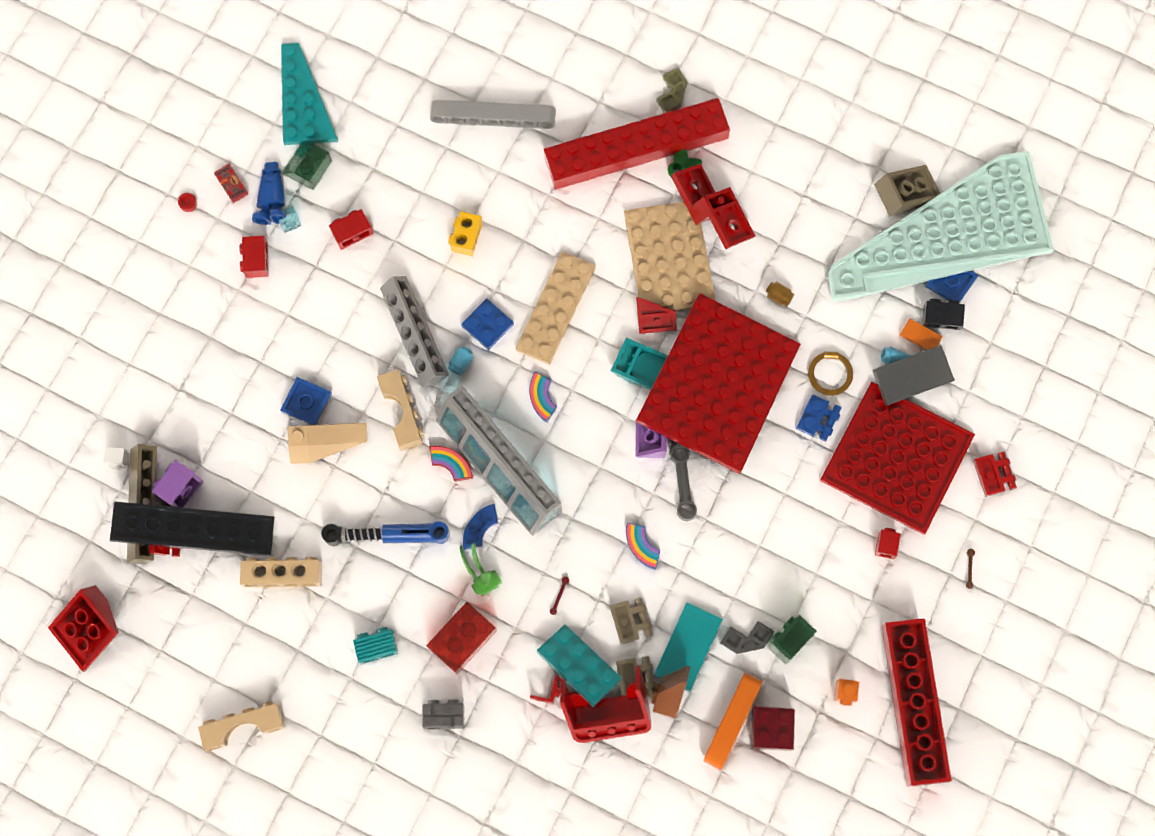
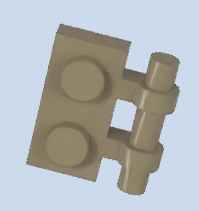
[609,597,653,645]
[616,656,656,697]

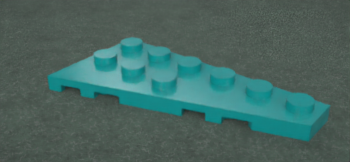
[281,42,338,146]

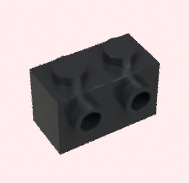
[922,299,965,330]

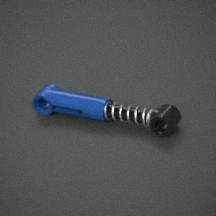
[321,521,450,546]

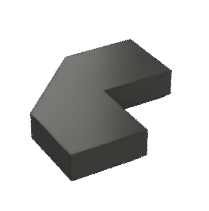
[720,621,775,654]

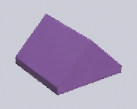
[635,422,667,458]

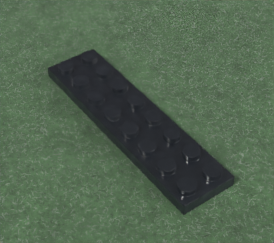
[109,501,275,556]

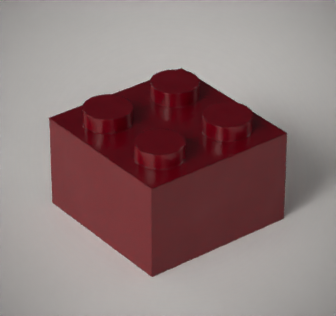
[751,706,795,751]

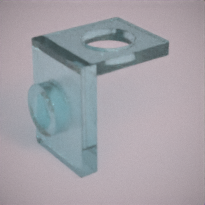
[279,206,301,233]

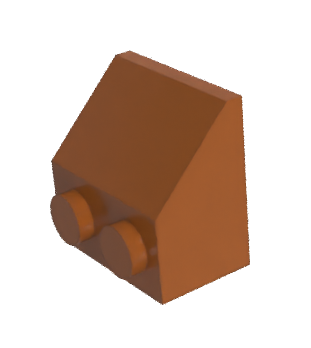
[651,666,691,719]

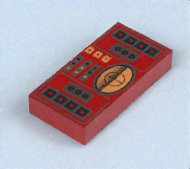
[214,164,249,203]

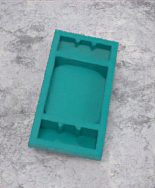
[610,337,668,390]

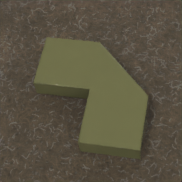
[656,68,688,113]

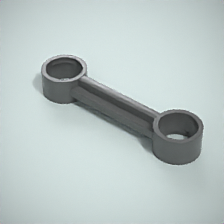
[670,444,697,522]

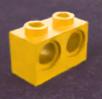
[448,211,483,257]

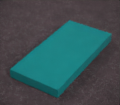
[654,603,723,692]

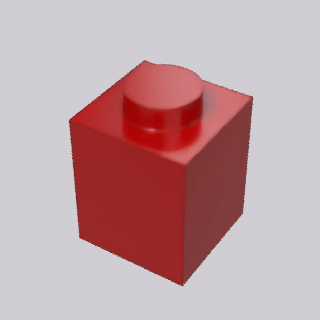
[874,528,901,560]

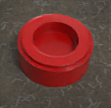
[178,193,198,212]

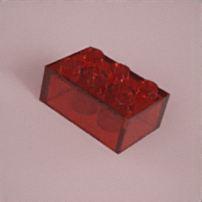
[426,602,497,675]

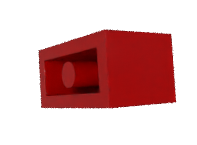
[328,209,374,250]
[239,235,269,278]

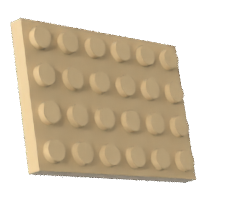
[624,202,716,312]

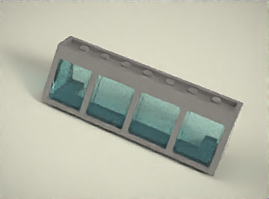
[436,385,562,537]

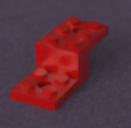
[671,164,756,250]

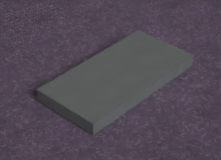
[872,345,955,406]

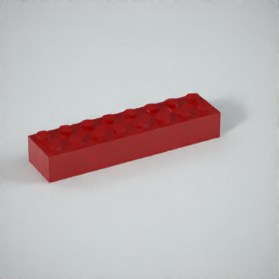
[881,618,952,787]

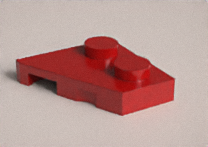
[636,297,677,334]

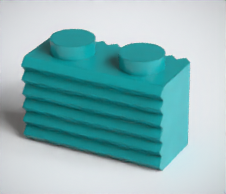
[353,627,399,665]

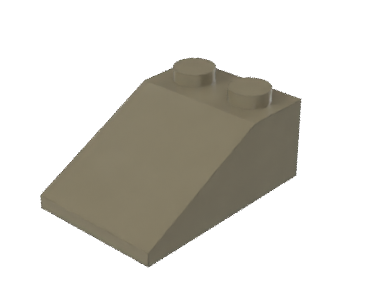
[874,165,941,217]

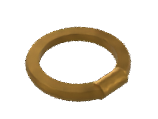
[808,351,853,396]

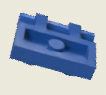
[796,394,842,442]

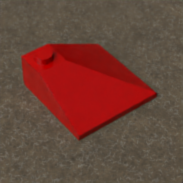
[48,585,119,672]

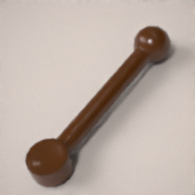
[966,549,975,589]

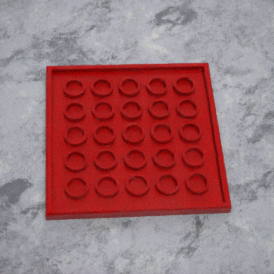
[820,381,975,535]

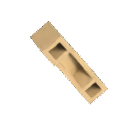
[377,370,424,451]
[198,701,285,752]

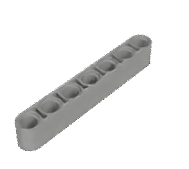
[430,100,556,129]

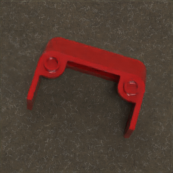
[560,666,652,743]

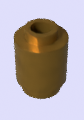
[765,281,795,307]

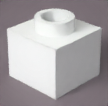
[103,447,130,470]

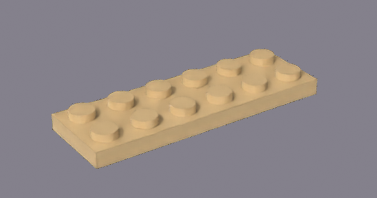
[515,251,596,365]

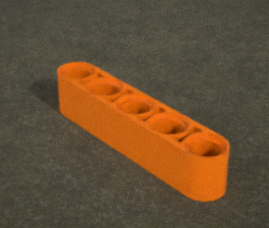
[703,672,763,770]

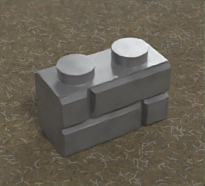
[422,699,464,730]

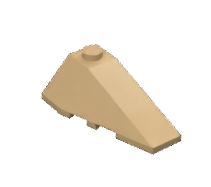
[288,423,367,464]

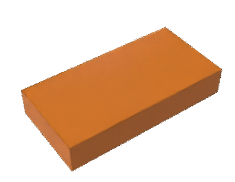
[899,318,943,350]

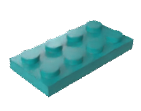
[537,624,622,707]

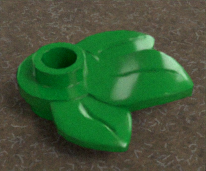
[668,150,702,177]

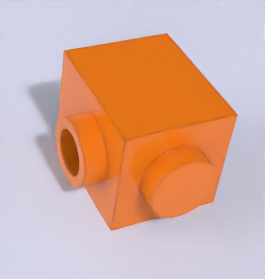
[834,678,860,706]

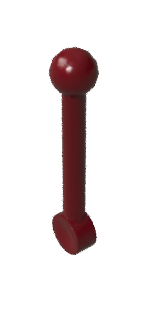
[549,576,569,615]

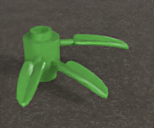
[459,543,502,597]

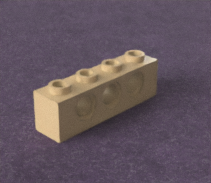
[240,557,322,588]

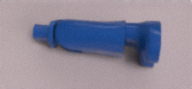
[252,162,286,225]

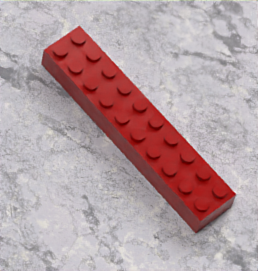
[543,97,730,190]

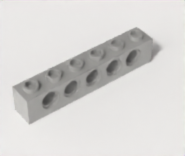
[380,276,449,387]

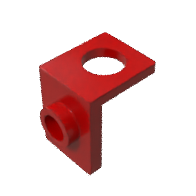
[530,675,560,705]

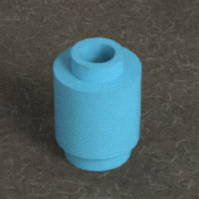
[448,346,474,376]

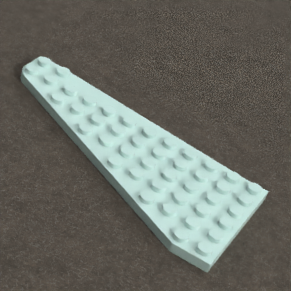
[828,151,1054,302]

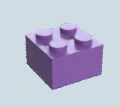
[152,460,203,508]

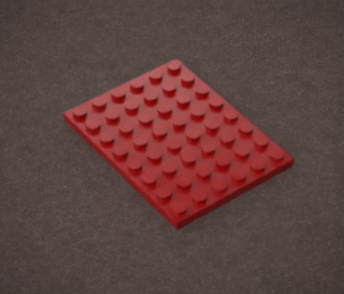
[635,293,801,474]

